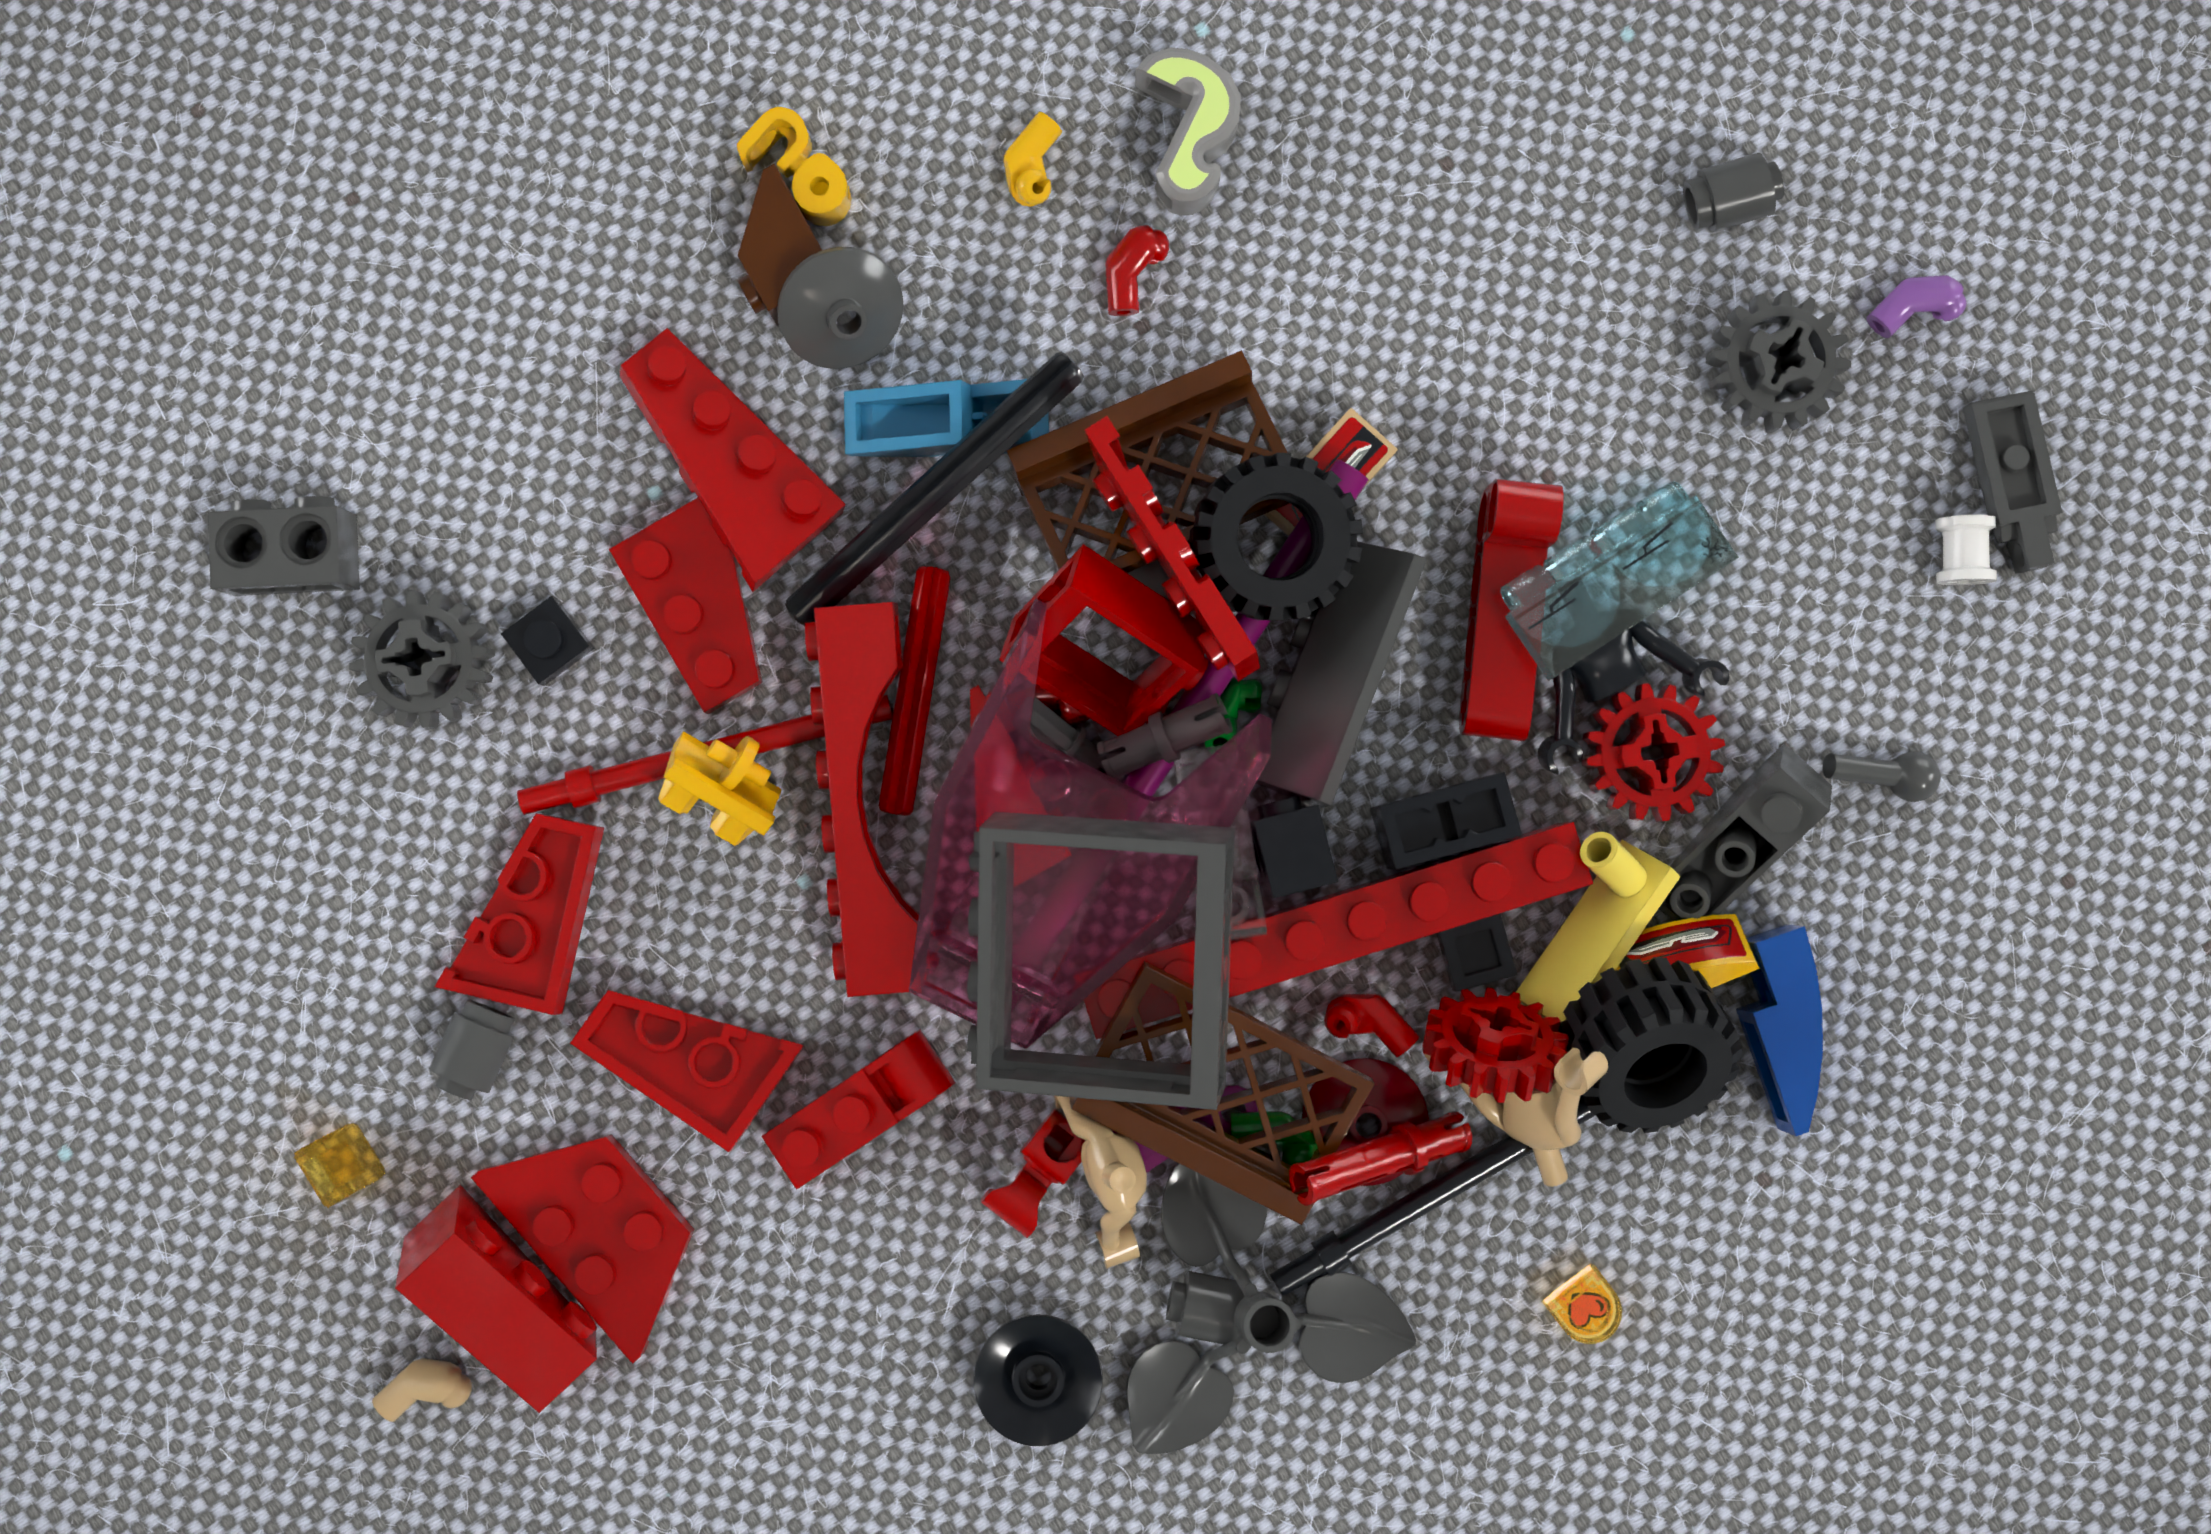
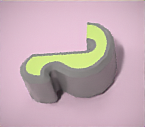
[1135,48,1241,215]

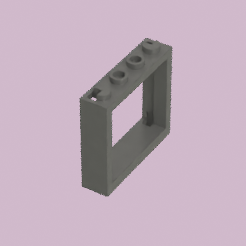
[967,812,1235,1110]

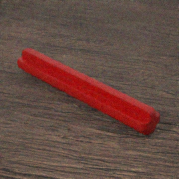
[878,566,951,816]

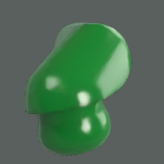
[1205,676,1262,758]

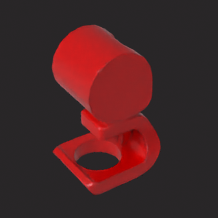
[981,1108,1085,1238]

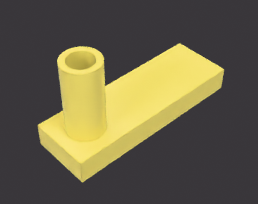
[1516,832,1680,1022]

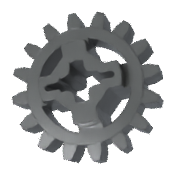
[1706,291,1851,433]
[349,590,495,729]

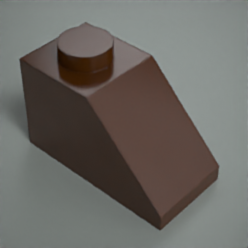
[737,164,822,326]

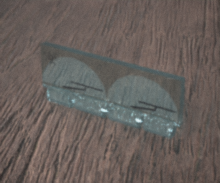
[1500,481,1739,681]

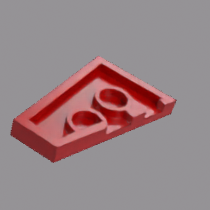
[434,813,604,1015]

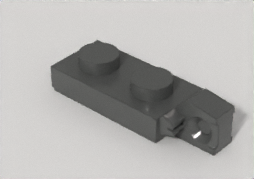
[1963,390,2063,574]

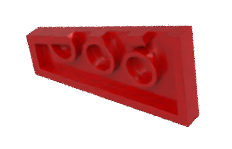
[620,328,846,592]
[1084,416,1260,682]

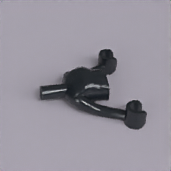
[1537,579,1730,775]

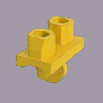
[658,731,781,846]

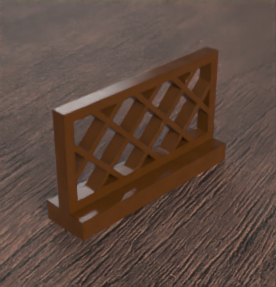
[1006,350,1289,573]
[1069,961,1375,1225]

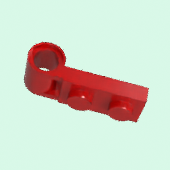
[761,1029,956,1190]

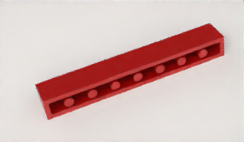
[1077,822,1593,1040]

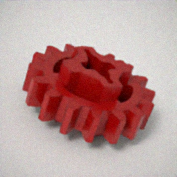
[1581,683,1725,822]
[1422,988,1569,1103]

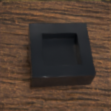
[501,596,595,686]
[1436,913,1518,992]

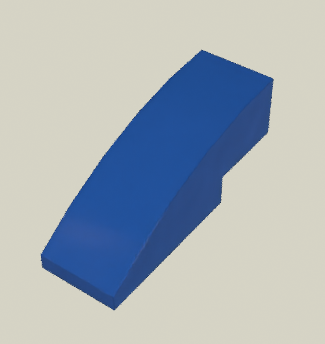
[1736,924,1823,1136]

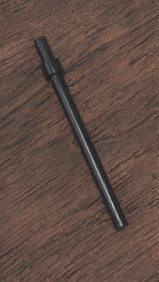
[1270,1095,1596,1297]

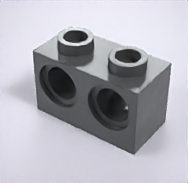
[208,496,360,596]

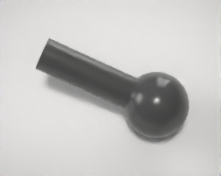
[1822,752,1941,802]

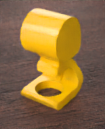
[737,107,852,227]

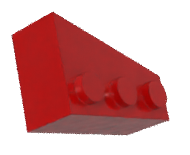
[395,1184,597,1413]

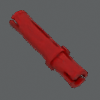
[1289,1111,1472,1206]

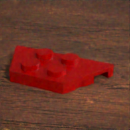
[471,1134,695,1364]

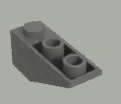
[1659,744,1832,921]

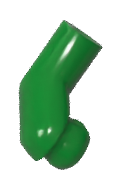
[1231,1111,1317,1165]

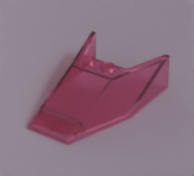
[909,598,1272,1049]

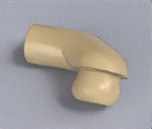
[372,1358,472,1422]

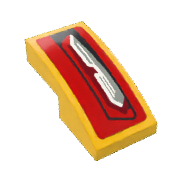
[1615,914,1760,989]

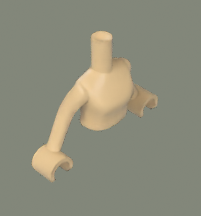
[1422,1045,1608,1187]
[1054,1096,1147,1269]

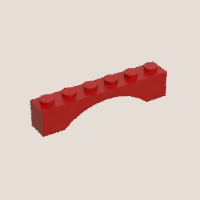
[805,602,929,997]

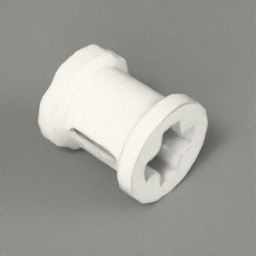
[1935,515,1997,585]

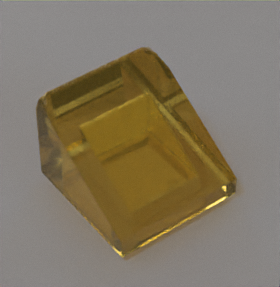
[294,1123,386,1208]

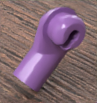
[1867,275,1967,338]

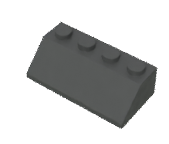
[1244,541,1427,808]

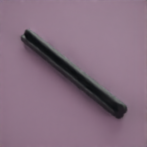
[785,351,1084,626]

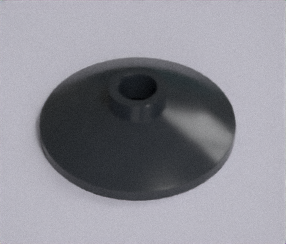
[974,1314,1103,1446]

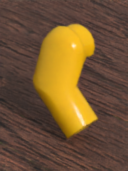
[1003,111,1062,207]

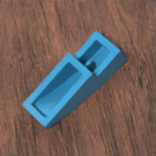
[844,379,1049,457]

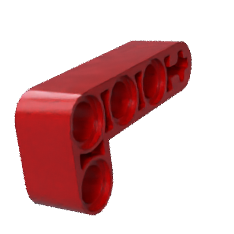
[1459,479,1564,741]

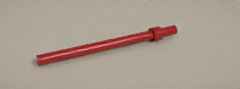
[517,695,893,815]

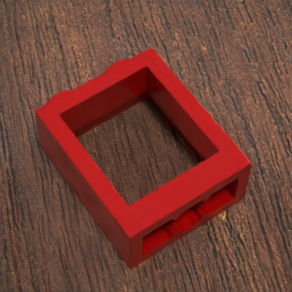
[999,544,1209,736]

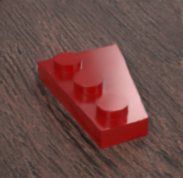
[609,497,763,714]
[570,990,805,1153]

